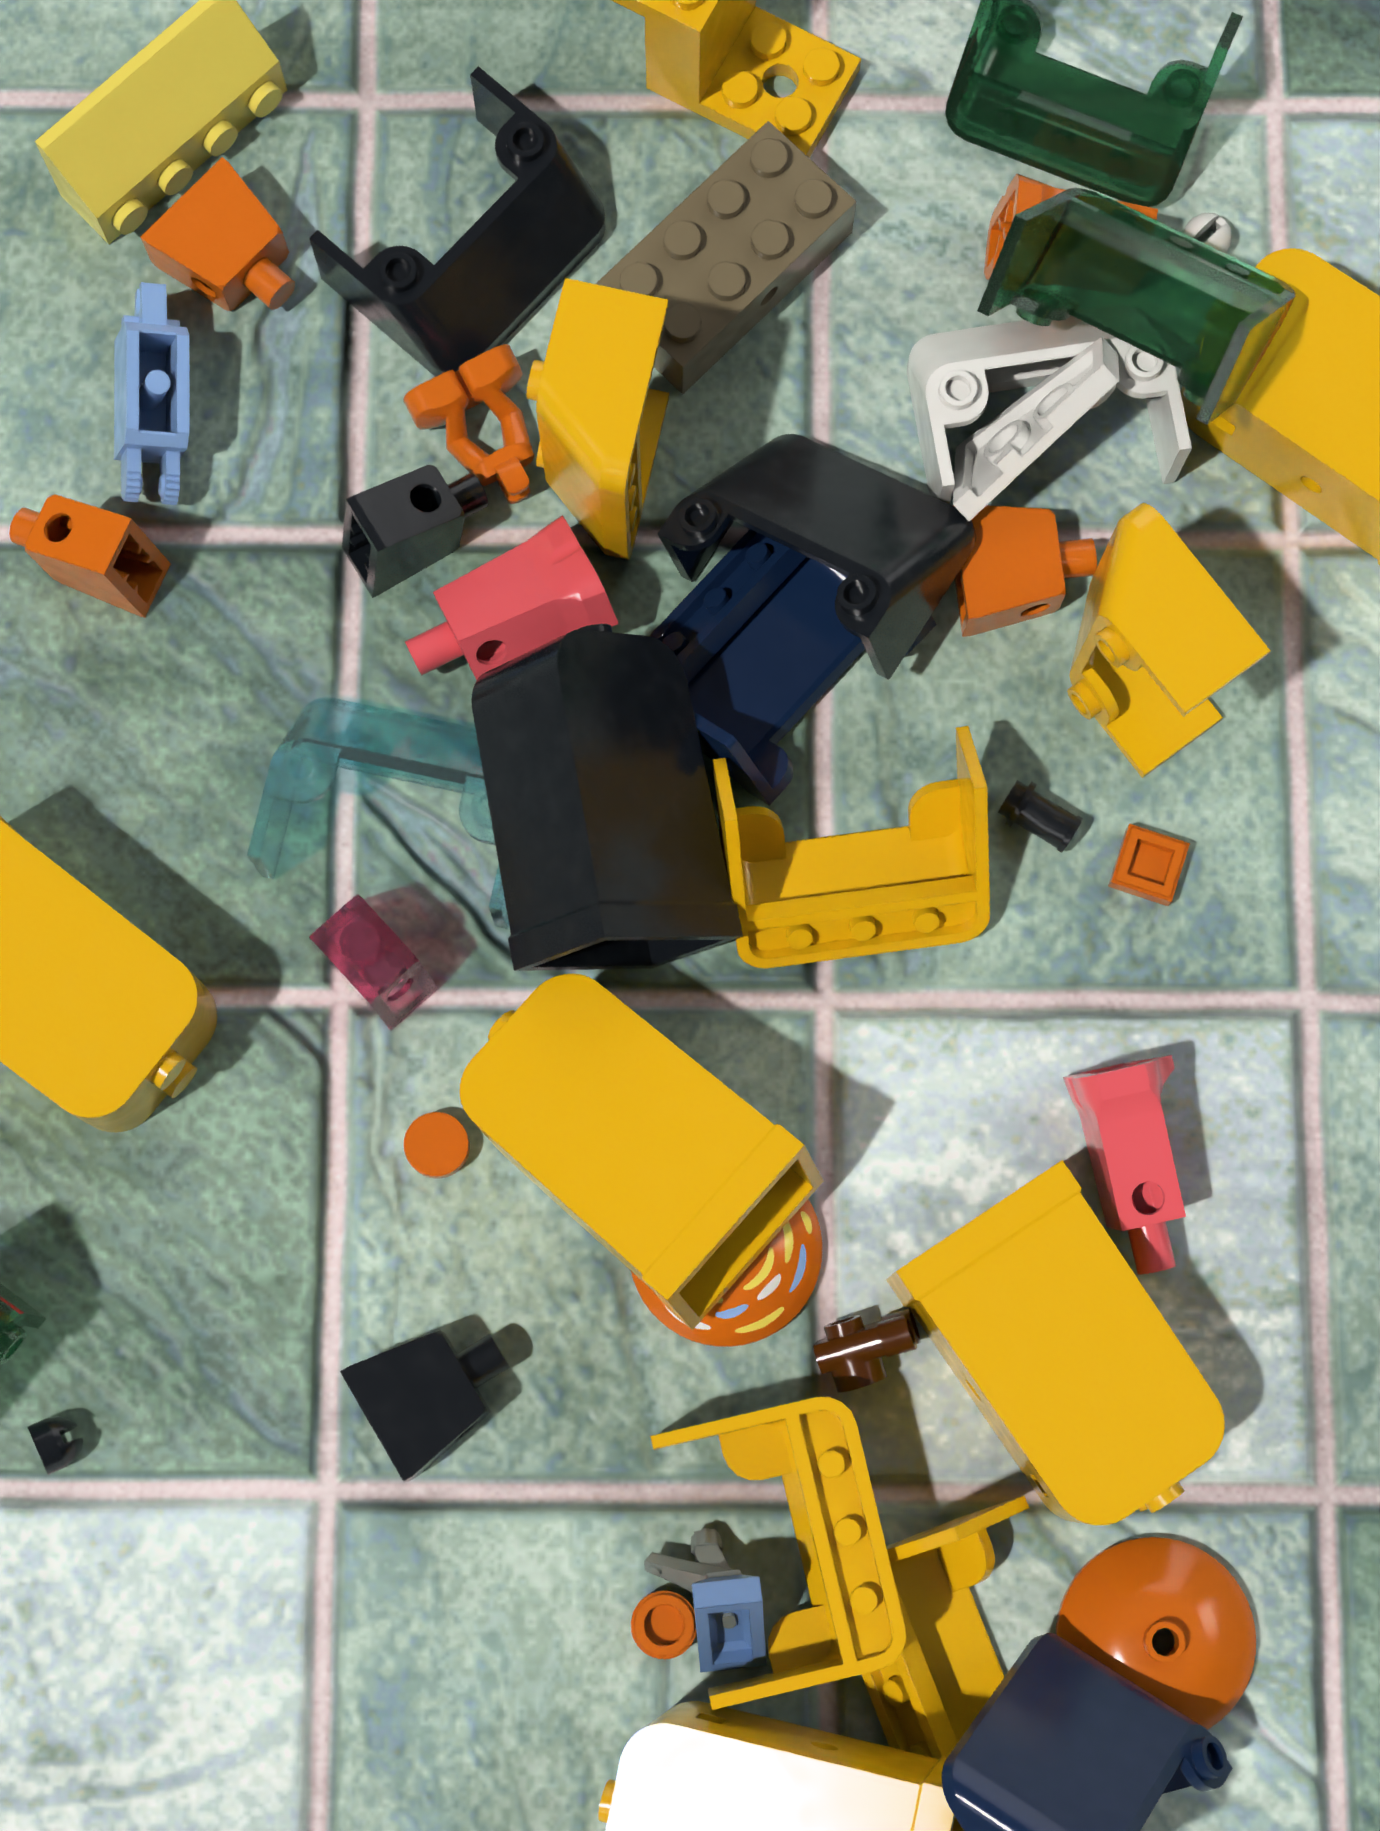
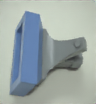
[644,1528,767,1673]

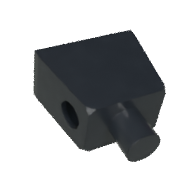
[342,465,488,598]
[340,1330,510,1482]

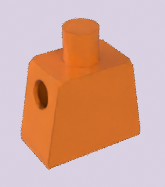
[140,157,295,311]
[9,494,171,618]
[953,505,1097,637]

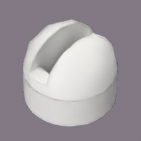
[1180,213,1232,267]

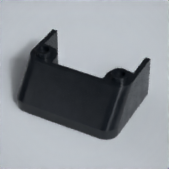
[309,66,605,377]

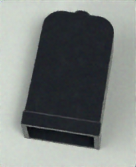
[471,624,743,971]

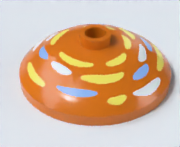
[631,1199,822,1347]

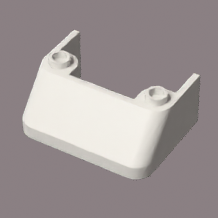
[907,306,1192,504]

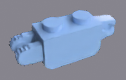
[114,282,190,505]

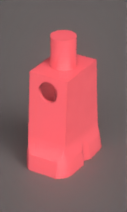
[405,515,619,680]
[1063,1055,1186,1274]

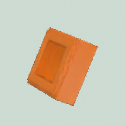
[1108,824,1190,906]

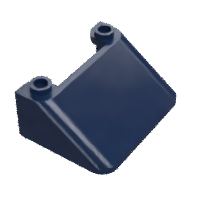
[650,529,937,806]
[942,1633,1233,1831]

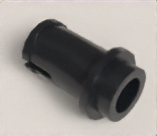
[998,780,1083,853]

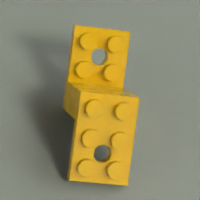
[611,0,861,158]

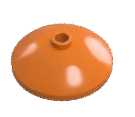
[1056,1537,1256,1730]

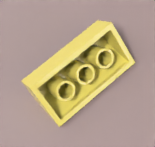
[35,0,287,244]

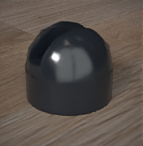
[27,1416,83,1475]

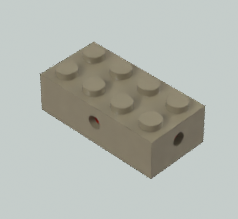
[596,121,857,394]

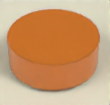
[404,1112,470,1179]
[631,1590,696,1659]

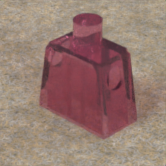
[309,894,438,1031]

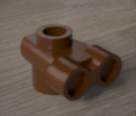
[813,1308,921,1393]

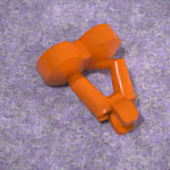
[403,344,535,504]

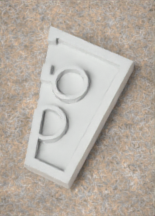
[953,336,1119,521]

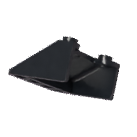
[657,434,976,679]

